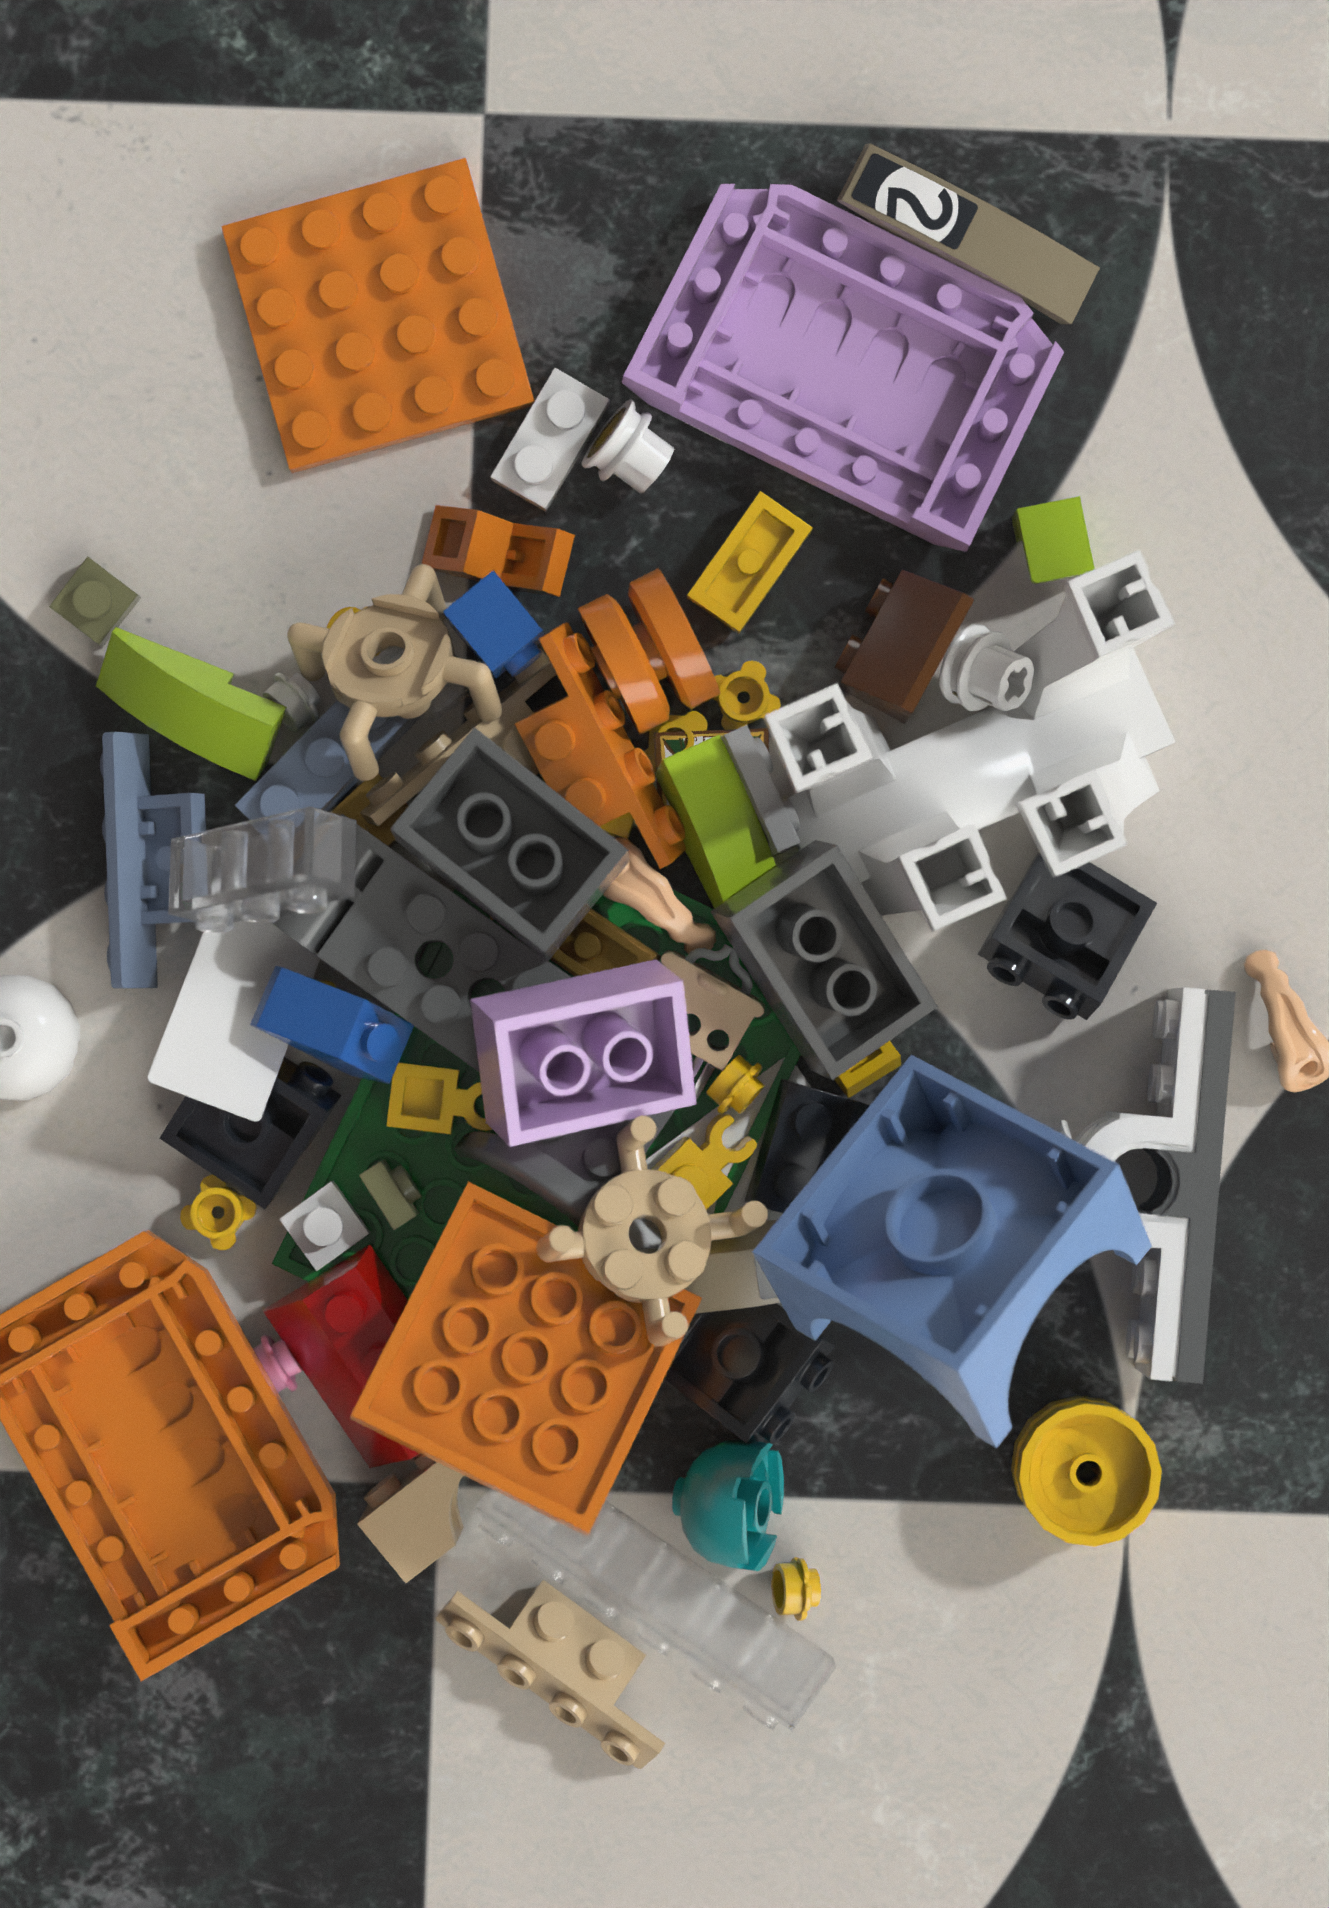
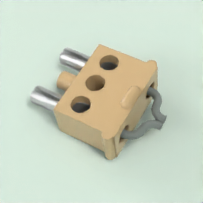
[661,944,765,1100]

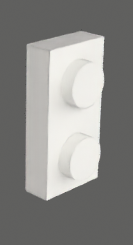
[491,368,610,512]

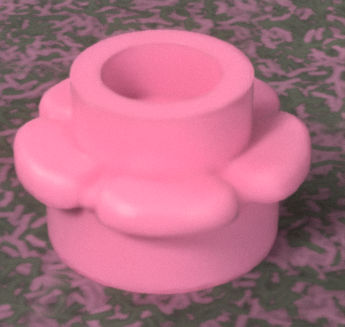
[253,1335,303,1393]

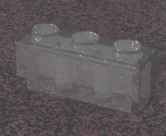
[168,807,356,933]

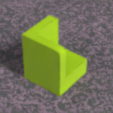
[1011,496,1095,584]

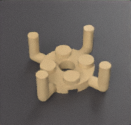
[287,564,502,781]
[536,1116,768,1346]

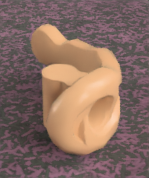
[603,838,716,954]
[1244,950,1329,1093]

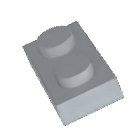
[721,725,801,857]

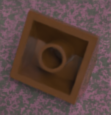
[834,570,975,724]

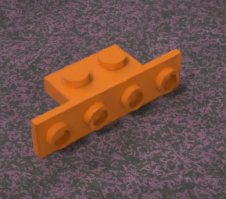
[515,622,686,869]

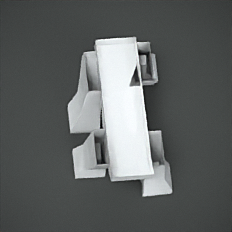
[763,550,1175,932]

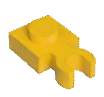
[386,1062,493,1134]
[650,1112,758,1210]

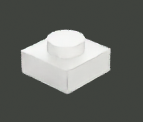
[279,1180,371,1271]

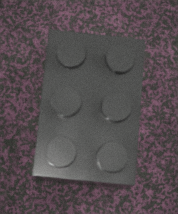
[391,727,629,962]
[711,840,938,1080]

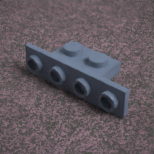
[100,732,209,989]

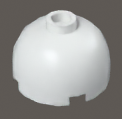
[0,975,80,1101]

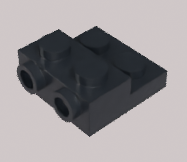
[978,851,1157,1020]
[159,1057,342,1209]
[744,1079,870,1213]
[664,1303,835,1444]

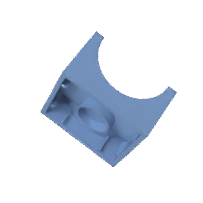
[752,1055,1152,1448]

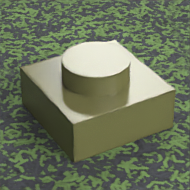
[49,556,141,647]
[359,1160,422,1230]

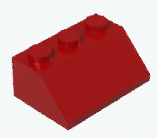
[263,1244,420,1468]

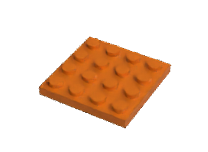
[221,158,535,473]
[350,1182,702,1536]

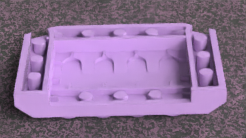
[622,184,1064,552]

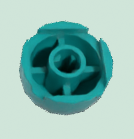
[672,1440,784,1572]

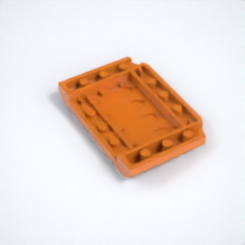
[0,1230,340,1681]

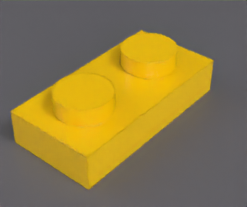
[687,491,813,634]

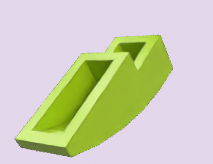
[96,627,287,781]
[655,734,776,909]

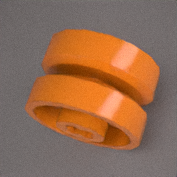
[577,568,720,735]

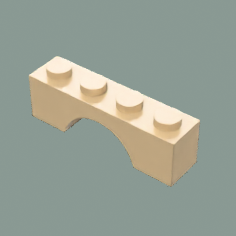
[357,1454,464,1583]

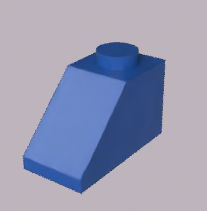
[443,570,544,678]
[250,966,414,1084]

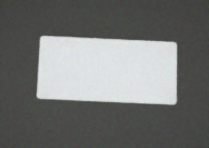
[148,869,320,1122]

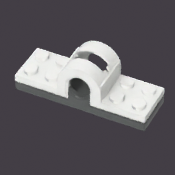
[1074,987,1236,1384]

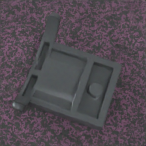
[454,1109,675,1227]

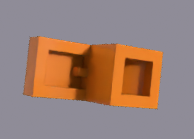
[421,505,575,597]

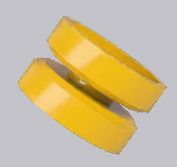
[1011,1395,1162,1547]

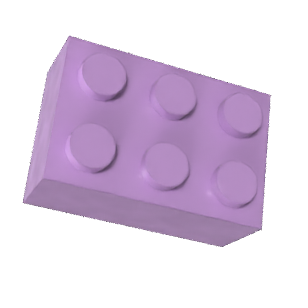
[470,960,696,1147]

